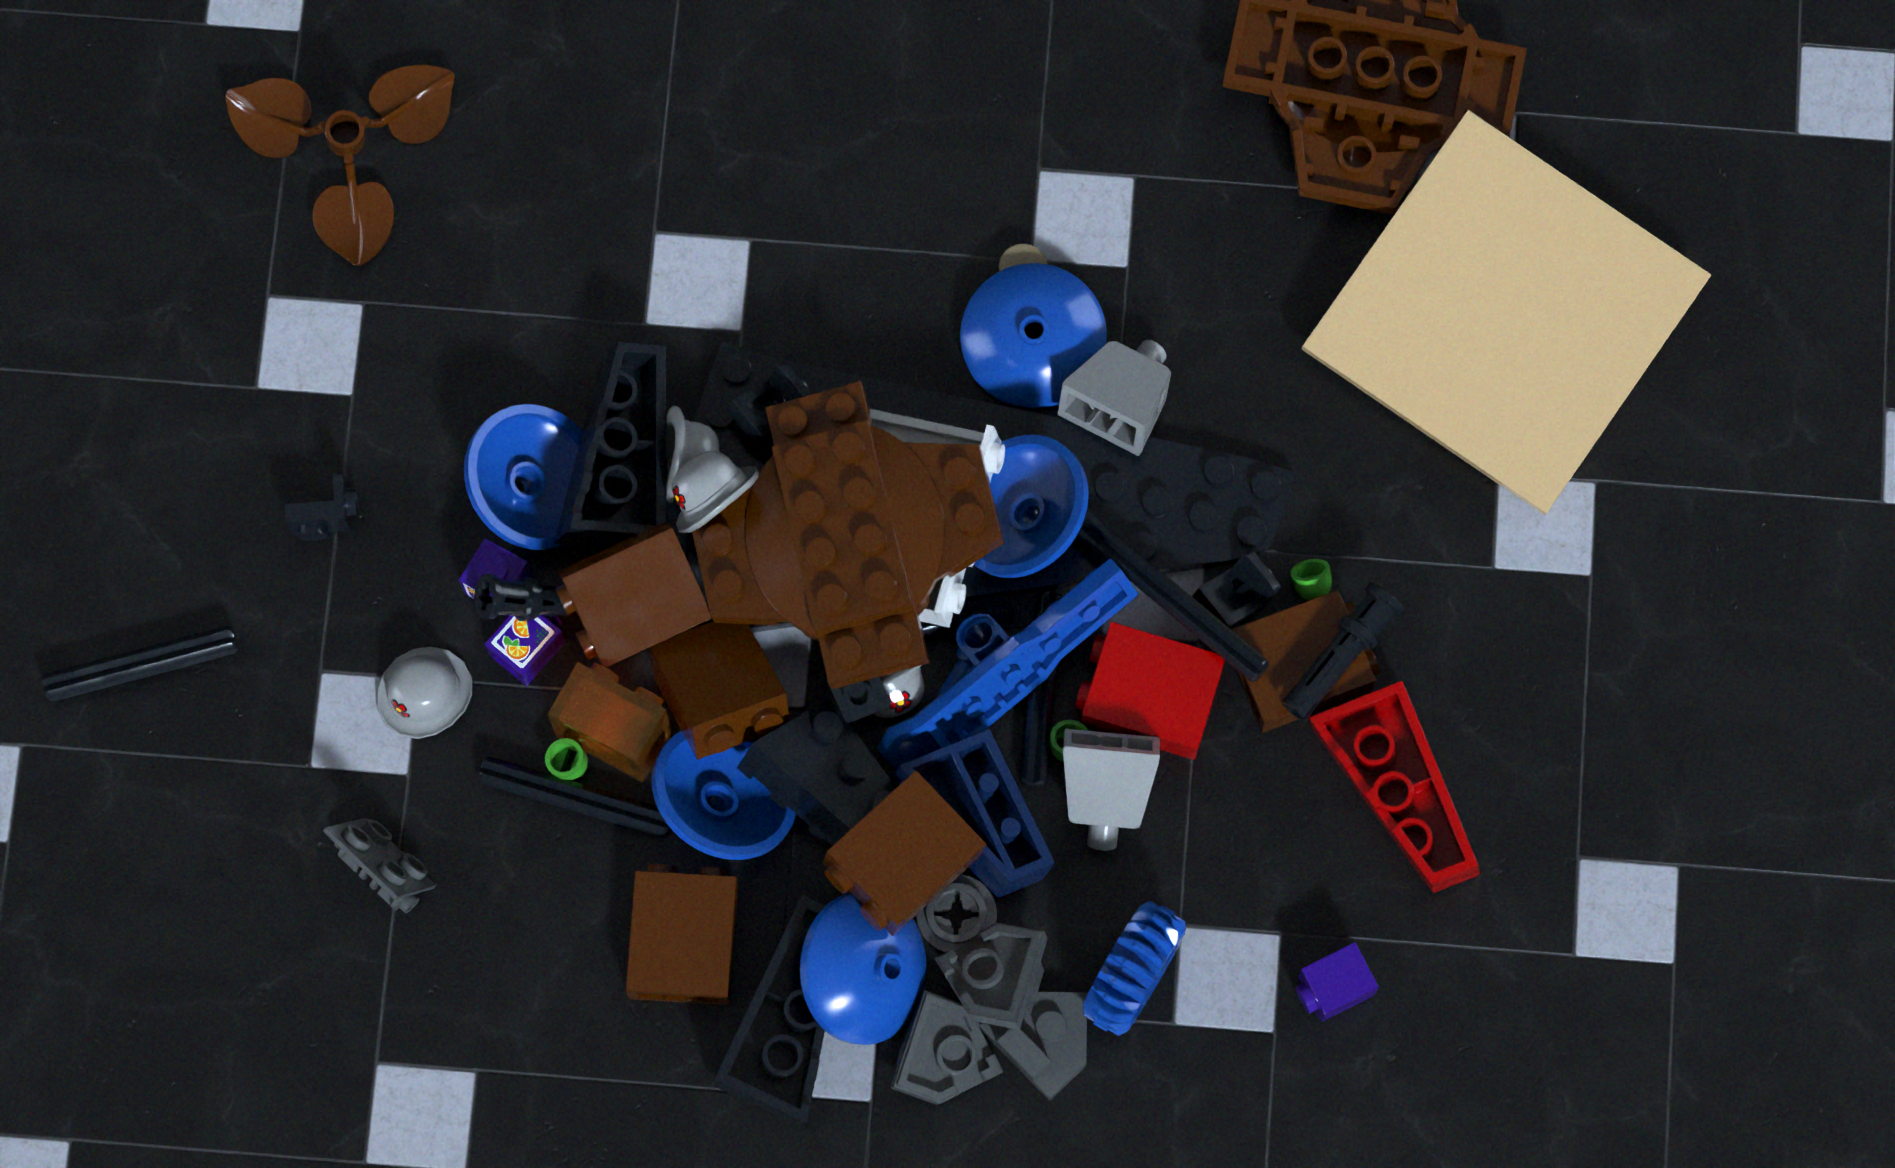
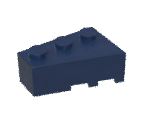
[891,729,1055,898]

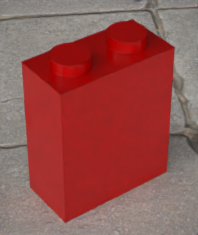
[1075,622,1225,760]

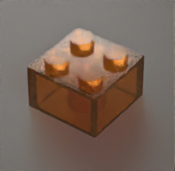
[548,662,672,783]

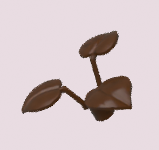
[225,65,454,266]

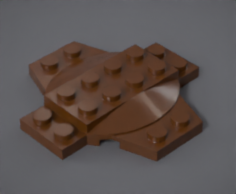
[1222,0,1527,215]
[692,381,1005,689]

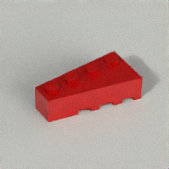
[1309,681,1480,893]

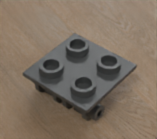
[323,818,437,914]

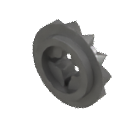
[916,874,997,952]

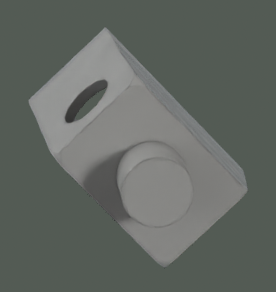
[1058,340,1171,456]
[1063,729,1160,851]

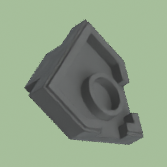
[935,922,1048,1030]
[890,991,1003,1105]
[980,992,1087,1101]

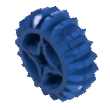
[1083,901,1186,1036]

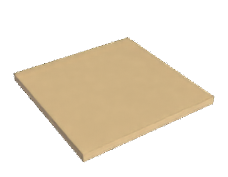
[1302,110,1711,516]

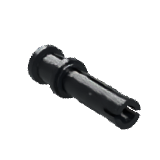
[474,574,578,622]
[1280,582,1405,722]

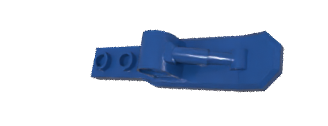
[877,558,1139,770]

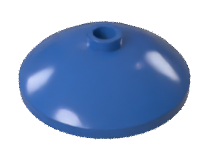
[960,263,1107,409]
[464,404,583,550]
[974,435,1089,578]
[652,731,796,860]
[800,893,927,1045]

